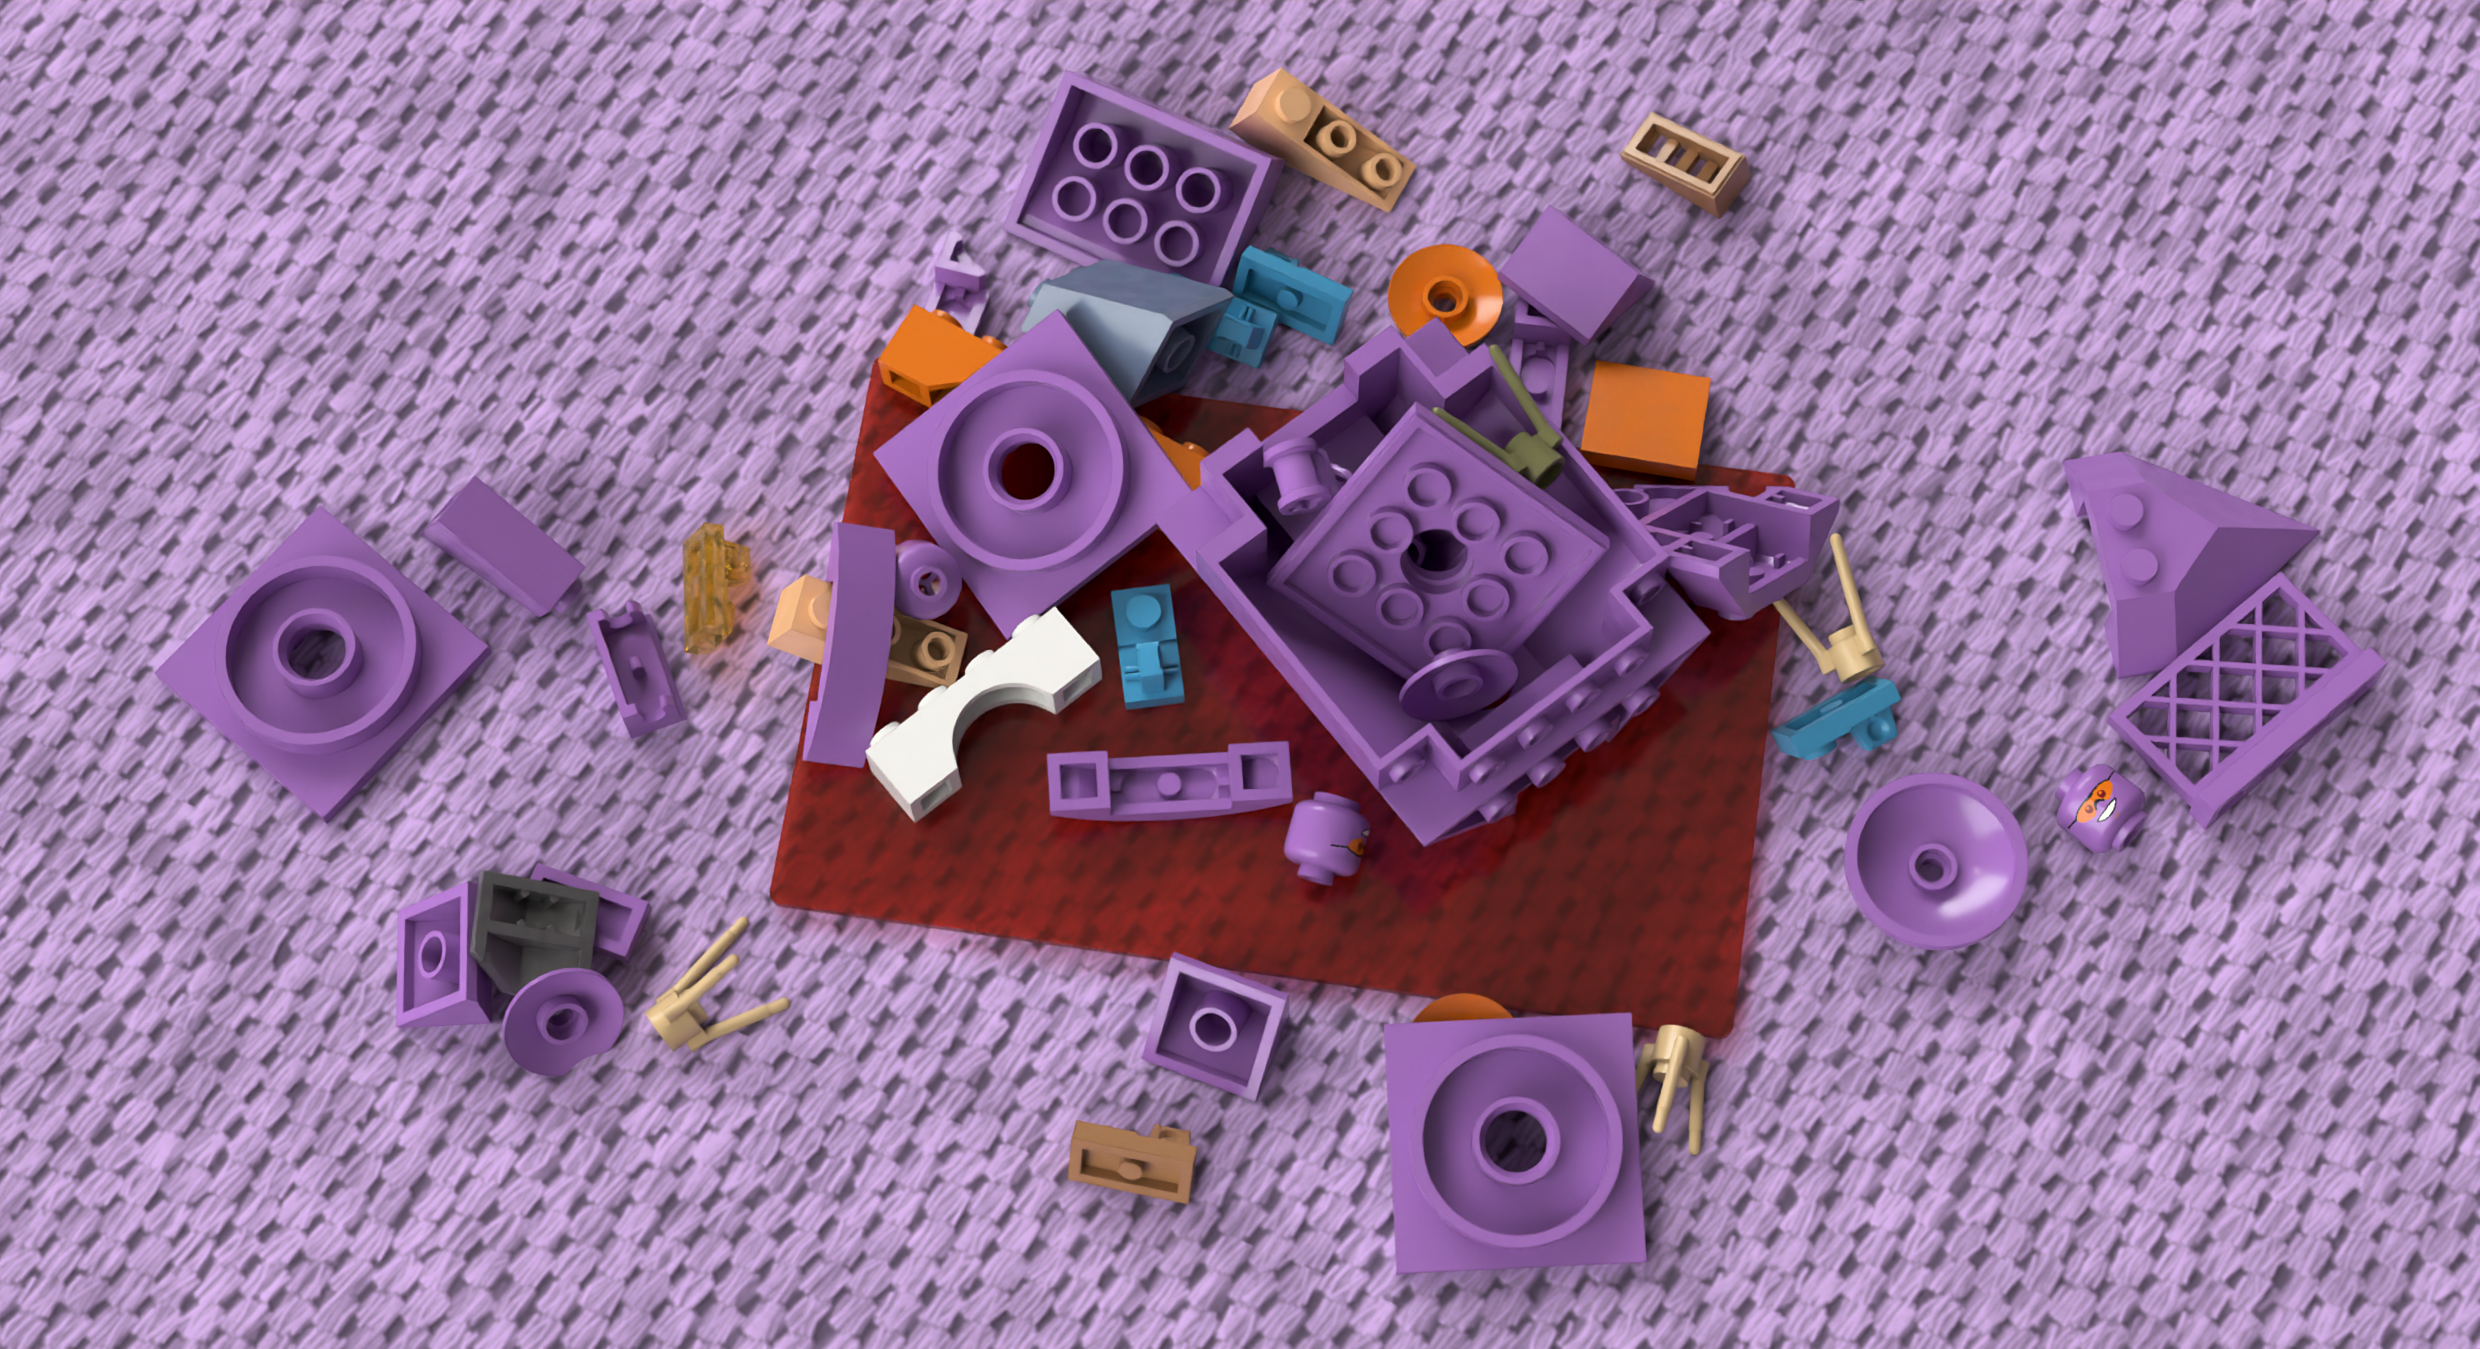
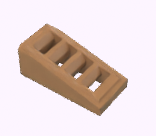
[1620,112,1751,219]

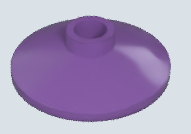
[1399,648,1518,721]
[502,968,624,1076]

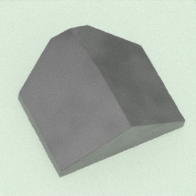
[469,870,600,996]

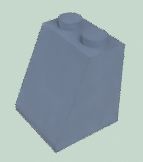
[1020,259,1234,409]

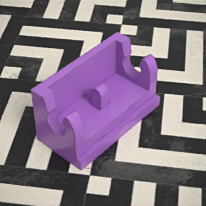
[586,601,688,739]

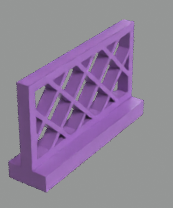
[2106,571,2387,830]

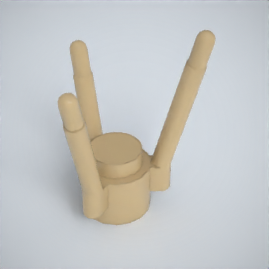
[1773,533,1885,684]
[644,917,791,1053]
[1635,1025,1710,1155]

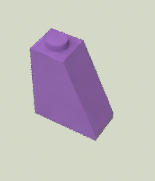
[420,476,586,618]

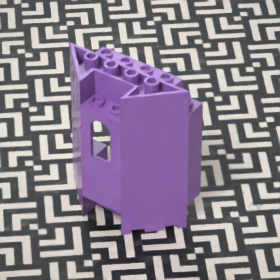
[1153,317,1711,847]

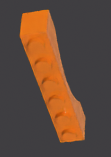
[878,304,1210,532]

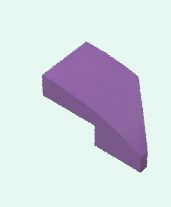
[924,230,990,337]

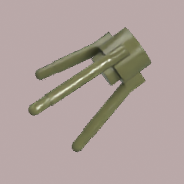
[1431,344,1566,491]

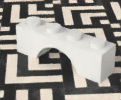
[865,607,1102,823]

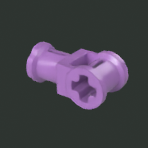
[1263,437,1354,517]

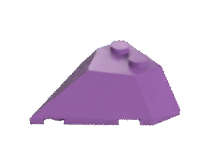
[2063,452,2321,679]
[1613,484,1840,620]

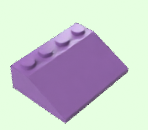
[1002,70,1287,288]

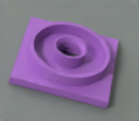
[873,309,1194,641]
[1266,401,1610,681]
[154,505,492,824]
[1384,1013,1647,1274]

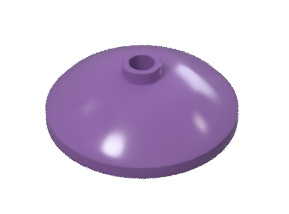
[1844,772,2029,950]

